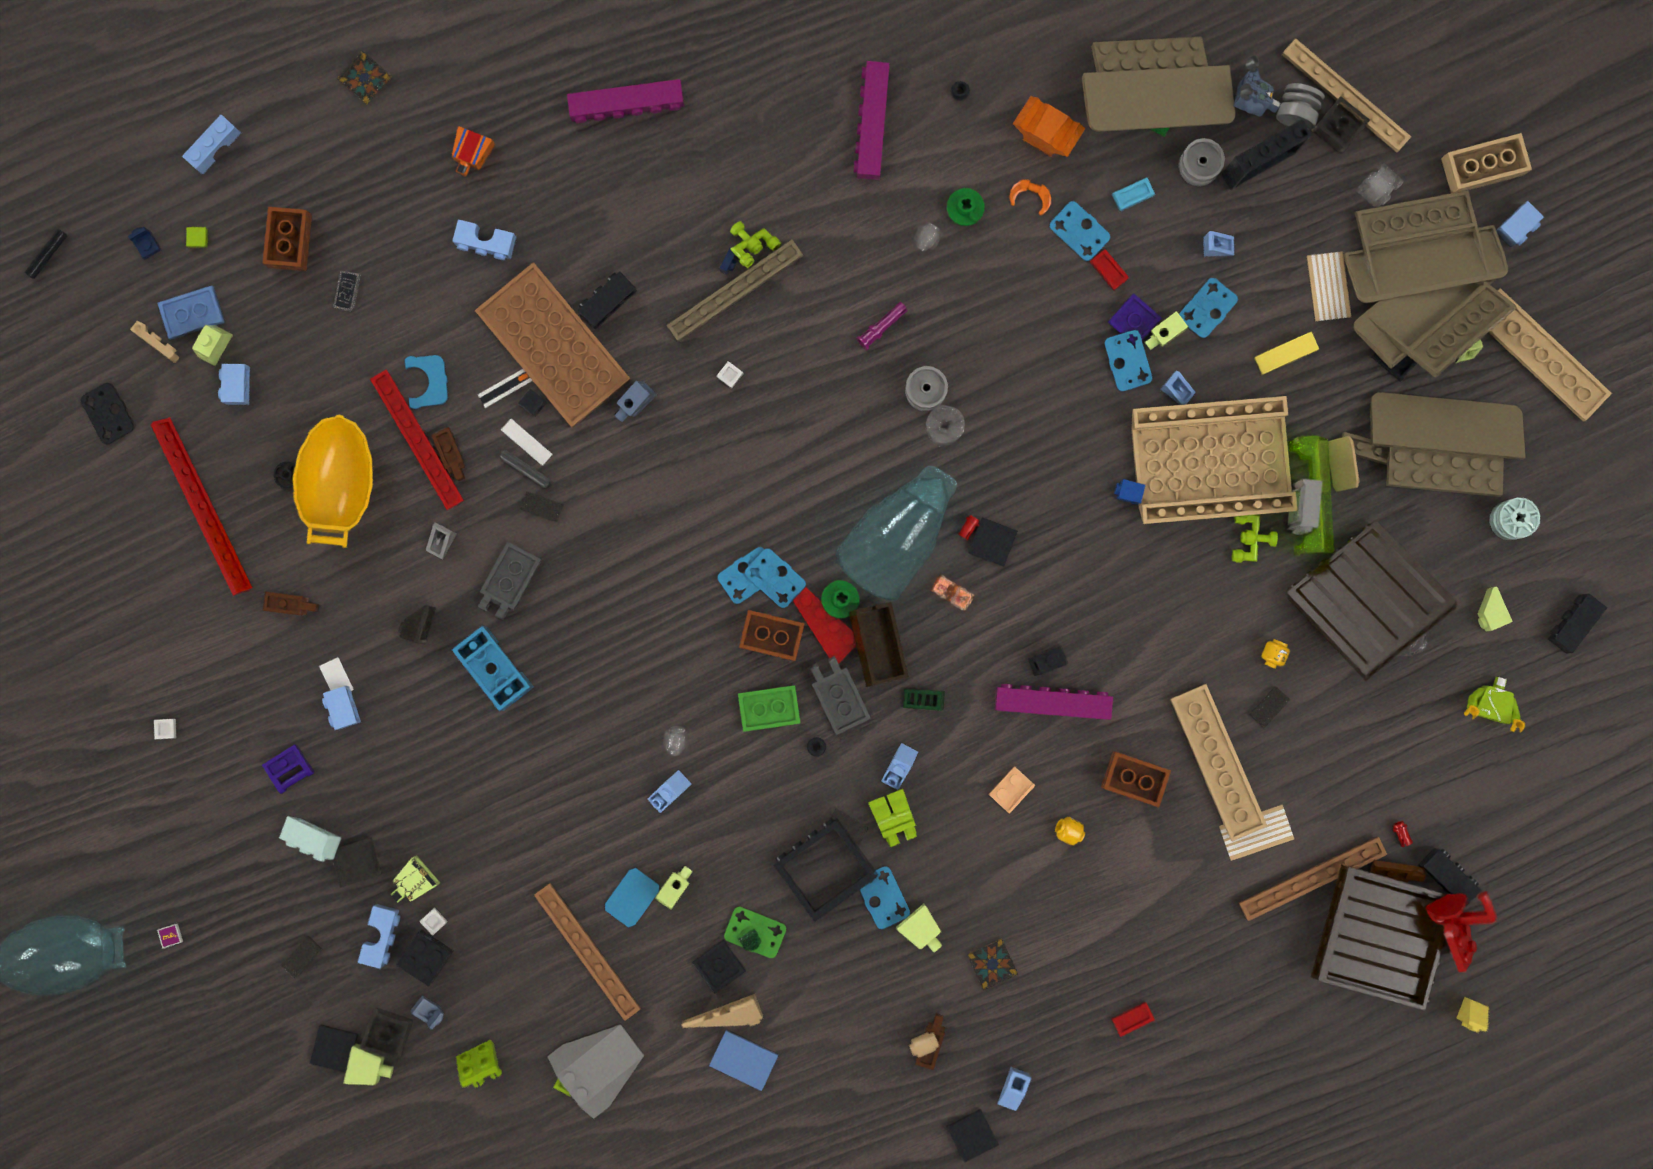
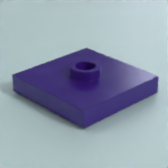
[1108,293,1162,346]

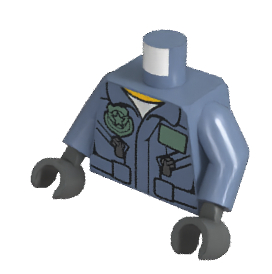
[1234,55,1280,116]

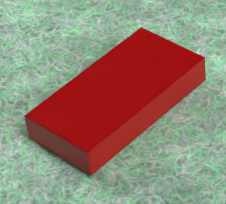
[1090,249,1129,291]
[1111,1002,1155,1037]

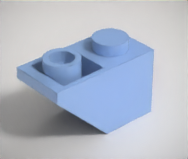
[881,743,918,790]
[648,770,691,813]
[997,1067,1031,1111]

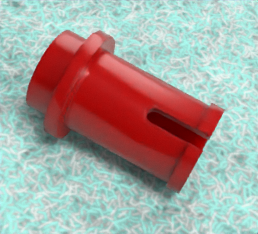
[958,515,980,540]
[1392,821,1413,847]

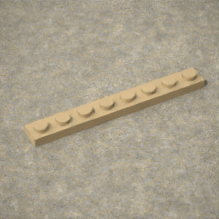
[1282,38,1411,152]

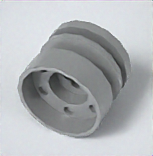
[1276,83,1325,130]

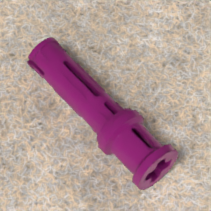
[856,302,908,350]

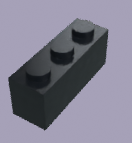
[578,271,637,330]
[1548,594,1608,654]
[1418,848,1482,907]

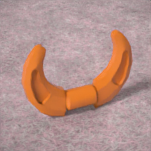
[1009,180,1051,215]

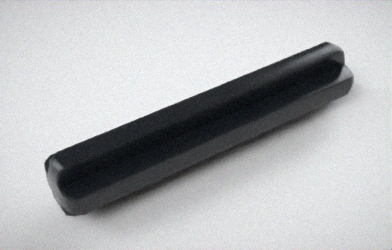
[25,229,67,279]

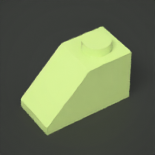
[1478,586,1513,631]

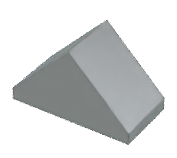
[426,523,457,559]

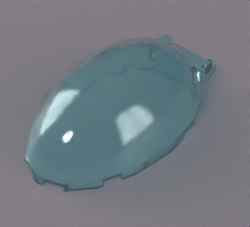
[0,915,126,995]

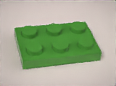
[738,685,800,732]

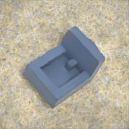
[410,995,444,1029]

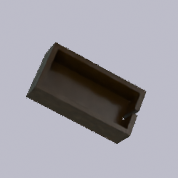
[849,602,909,687]

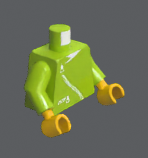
[1464,677,1525,733]

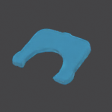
[405,355,448,409]

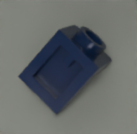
[128,227,161,259]
[720,248,739,275]

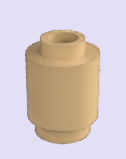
[909,1032,940,1058]

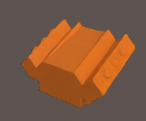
[1013,96,1085,157]

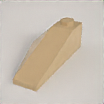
[682,994,763,1028]

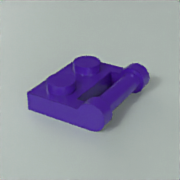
[262,744,314,794]

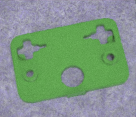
[724,907,786,958]

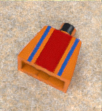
[452,126,495,176]

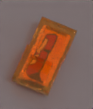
[930,574,975,612]

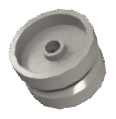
[1178,138,1225,186]
[905,366,948,411]

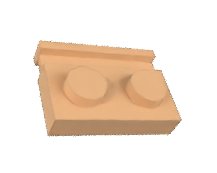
[988,766,1035,814]

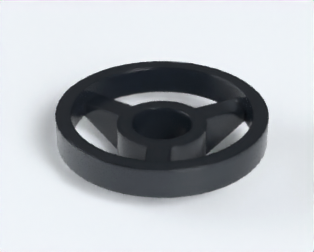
[273,462,296,488]

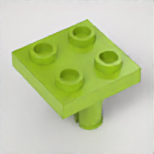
[456,1040,502,1088]

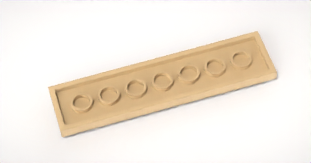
[1489,288,1612,422]
[1170,684,1267,841]

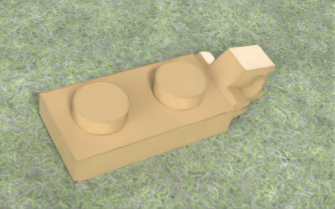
[130,321,179,363]

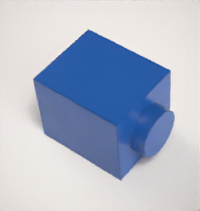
[1114,479,1145,504]

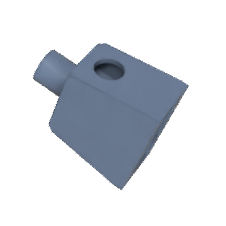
[614,381,657,422]

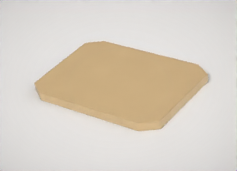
[1327,436,1359,492]

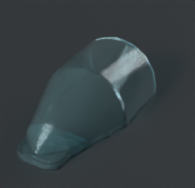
[836,466,957,601]

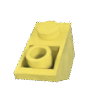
[1456,997,1489,1033]

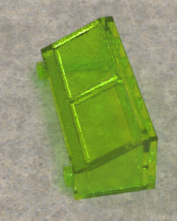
[1288,436,1334,556]

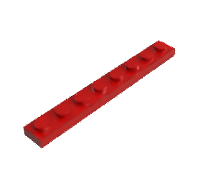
[370,369,465,510]

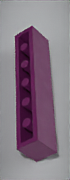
[854,61,889,180]
[567,79,684,123]
[994,684,1113,720]

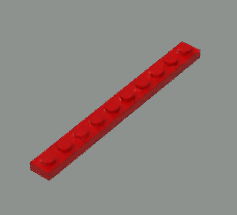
[151,417,252,596]

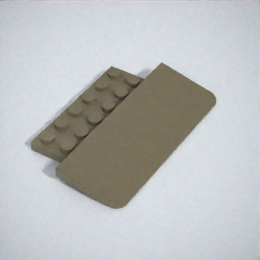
[1082,37,1235,132]
[1343,190,1508,303]
[1354,279,1516,377]
[1370,392,1526,497]

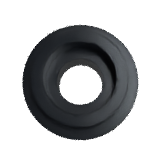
[951,81,970,100]
[807,737,826,757]

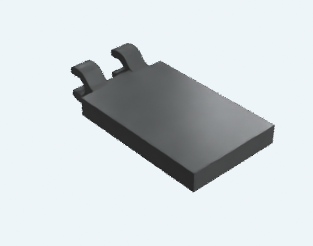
[478,542,542,620]
[811,656,871,735]

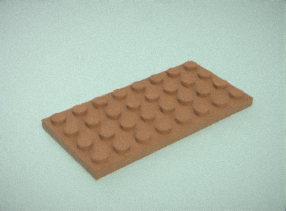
[475,262,631,428]

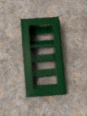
[903,689,945,711]

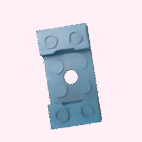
[452,626,534,711]

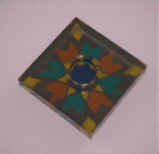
[337,51,392,105]
[967,938,1018,990]

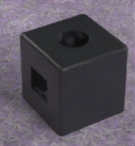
[518,389,547,417]

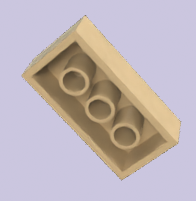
[1441,133,1532,193]

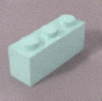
[279,816,341,861]

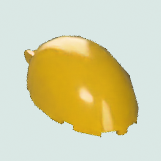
[293,415,373,548]

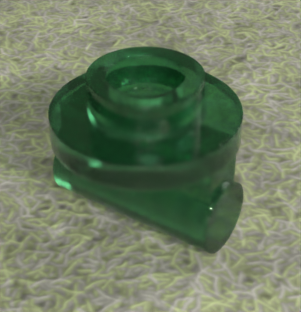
[738,928,761,951]

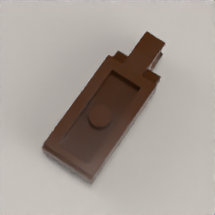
[431,427,465,481]
[263,592,319,616]
[1369,860,1426,883]
[915,1013,945,1070]

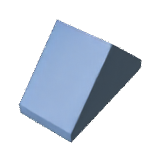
[1204,231,1234,256]
[1161,370,1196,405]

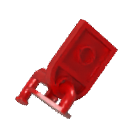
[1426,891,1497,972]

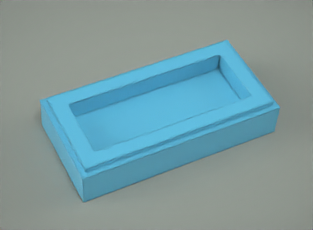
[1112,178,1155,211]

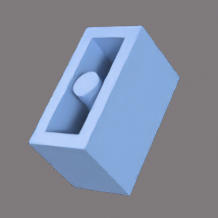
[1496,201,1544,247]
[218,364,250,405]
[322,686,361,730]

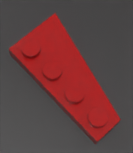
[793,587,856,664]

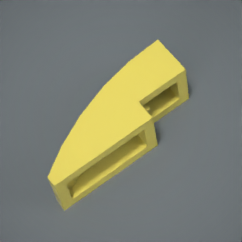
[1255,332,1319,375]

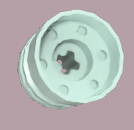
[1490,498,1540,540]

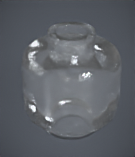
[914,222,942,252]
[663,726,689,756]

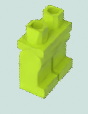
[868,789,917,847]

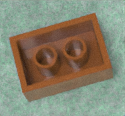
[262,207,312,271]
[739,610,805,661]
[1101,751,1171,807]

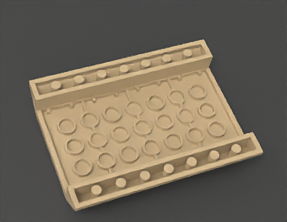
[1132,396,1297,524]

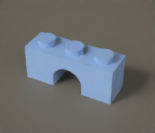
[182,115,241,174]
[452,219,516,260]
[358,904,401,969]

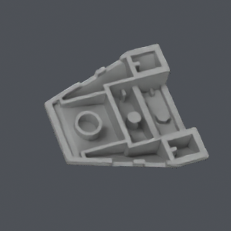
[547,1024,644,1118]

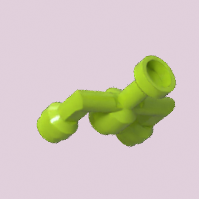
[730,221,781,268]
[1231,514,1278,563]

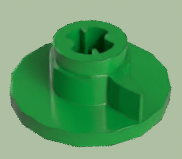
[947,188,985,226]
[821,580,860,618]

